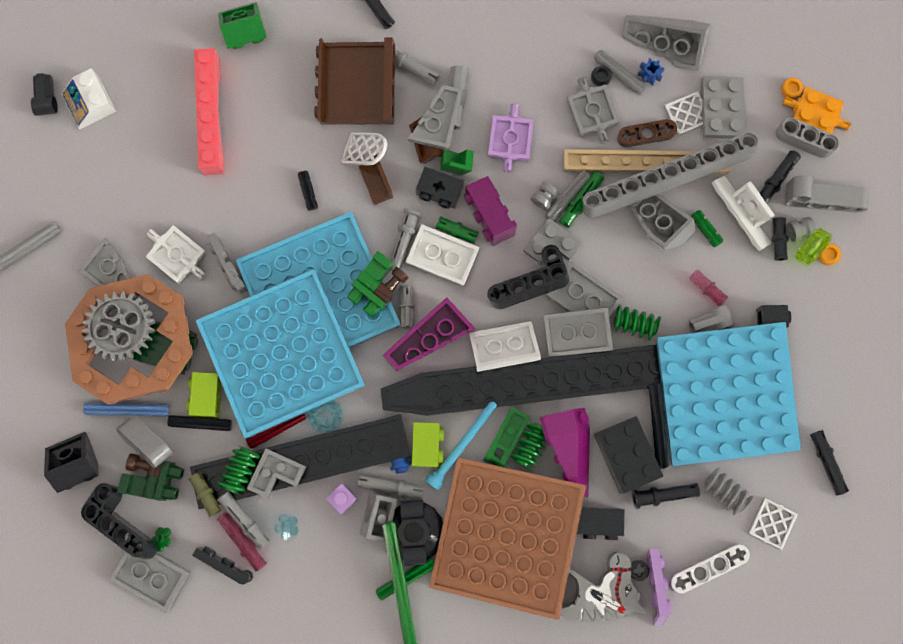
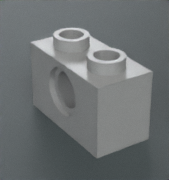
[360,491,398,543]

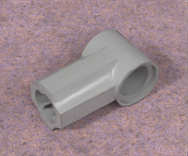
[689,305,735,333]

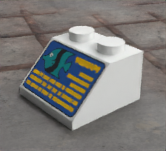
[62,68,116,130]

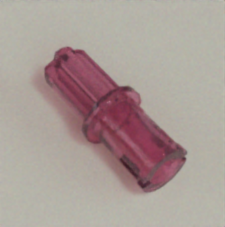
[689,270,728,306]

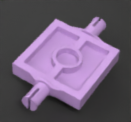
[488,103,534,173]

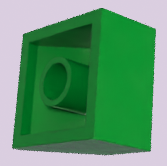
[218,2,267,49]

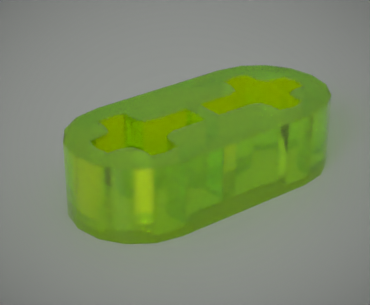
[796,229,832,266]

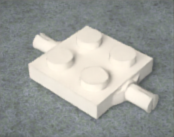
[146,225,207,284]

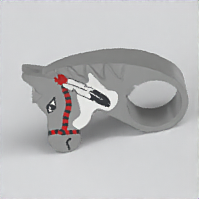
[560,552,647,622]

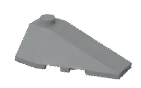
[622,15,710,71]
[628,174,695,250]

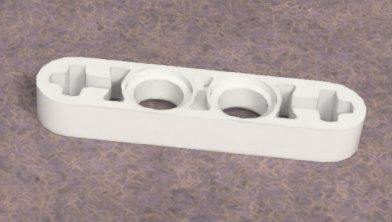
[669,544,750,593]

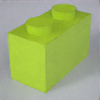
[186,372,222,418]
[412,422,444,468]

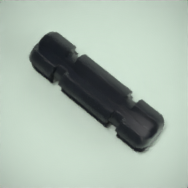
[298,171,318,211]

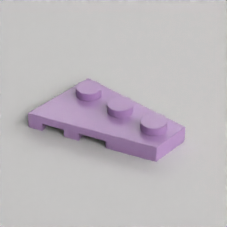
[647,548,671,626]

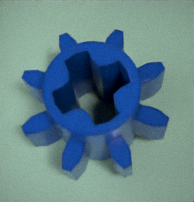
[638,58,664,86]

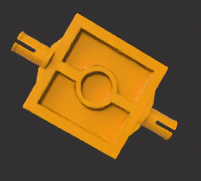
[782,86,851,134]

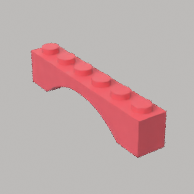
[194,48,225,175]

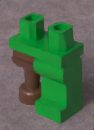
[347,251,409,317]

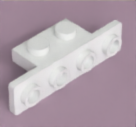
[712,176,775,251]

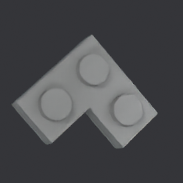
[523,218,582,264]
[247,449,307,498]

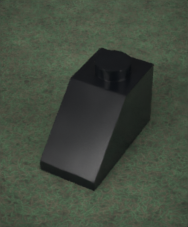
[756,305,792,328]

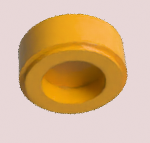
[781,77,803,99]
[818,244,841,266]

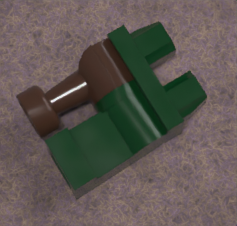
[117,453,185,501]

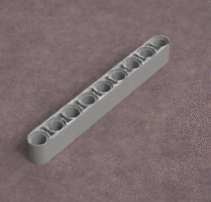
[583,133,758,218]

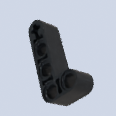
[487,244,569,310]
[81,483,157,559]

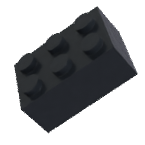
[594,416,664,494]

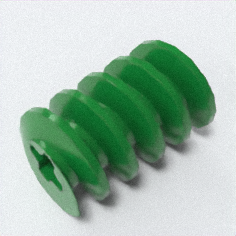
[613,304,661,341]
[511,423,546,471]
[217,445,260,494]

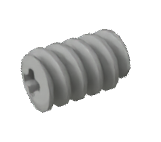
[704,468,754,515]

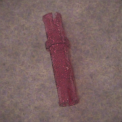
[217,512,267,572]

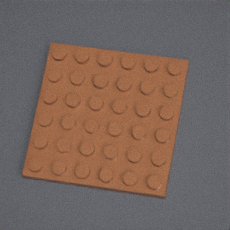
[429,458,586,620]

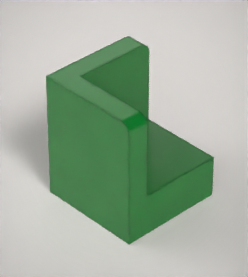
[440,150,474,176]

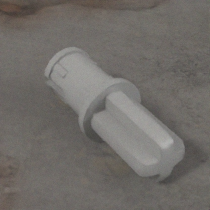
[398,286,415,329]

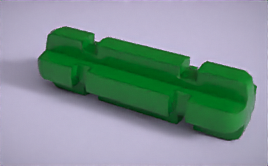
[691,210,723,248]

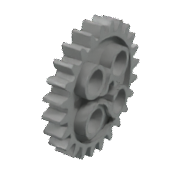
[82,291,155,362]

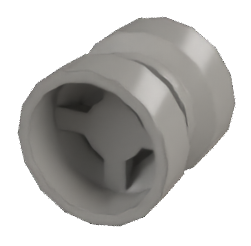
[531,182,560,211]
[787,217,816,242]

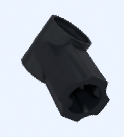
[31,73,58,116]

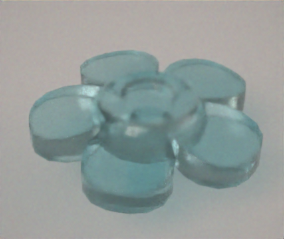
[275,514,299,540]

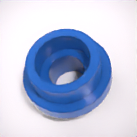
[390,457,412,474]

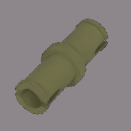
[188,472,222,517]

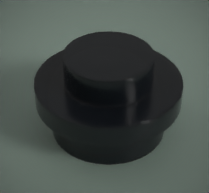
[591,66,611,86]

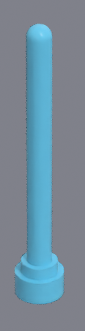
[425,401,497,490]

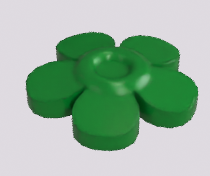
[152,527,171,552]

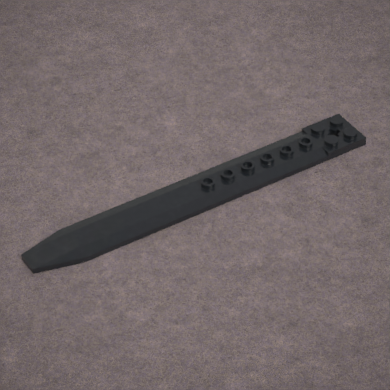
[381,344,662,416]

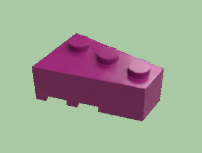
[463,176,517,246]

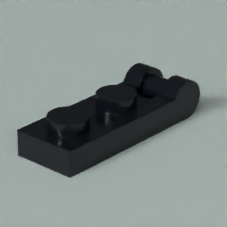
[192,546,253,585]

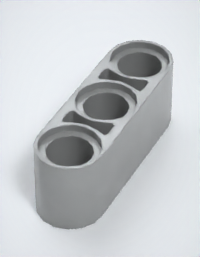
[776,117,839,158]
[116,415,173,468]

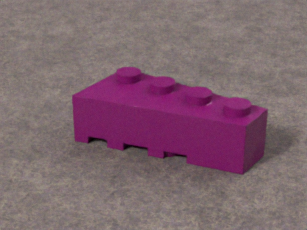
[383,297,476,371]

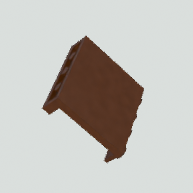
[314,37,395,125]

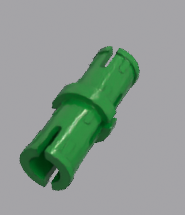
[436,216,479,244]

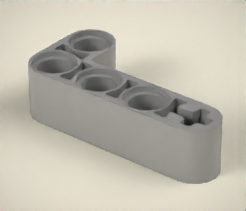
[785,176,868,212]

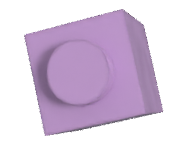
[326,483,359,515]

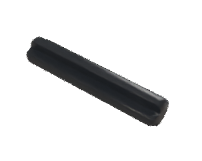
[167,415,232,431]

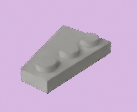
[408,85,463,151]
[207,232,247,294]
[78,237,140,300]

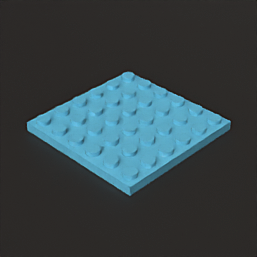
[236,211,401,348]
[196,269,365,439]
[656,322,801,466]

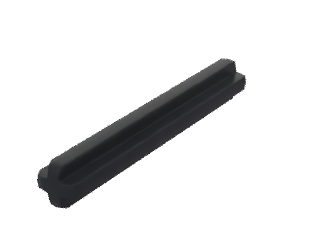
[648,383,669,469]

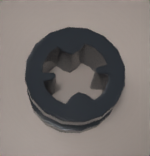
[631,560,650,581]

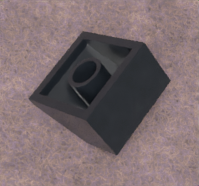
[44,432,98,493]

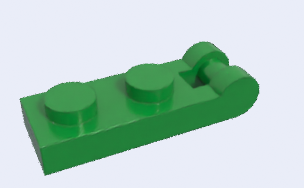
[483,407,531,467]

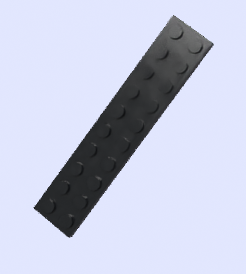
[190,414,411,510]

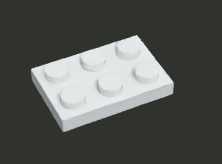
[406,224,480,287]
[469,321,541,372]

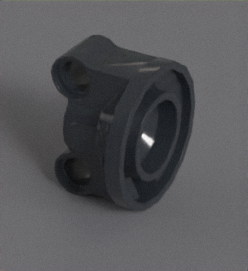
[392,499,443,566]

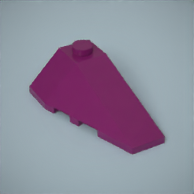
[540,408,590,498]

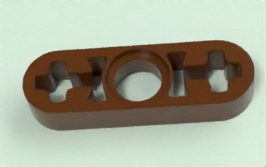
[617,119,677,147]

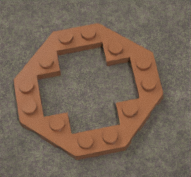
[65,274,193,405]

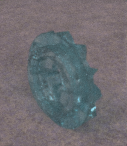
[308,400,342,432]

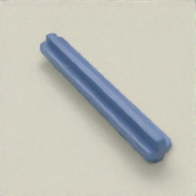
[83,403,169,416]

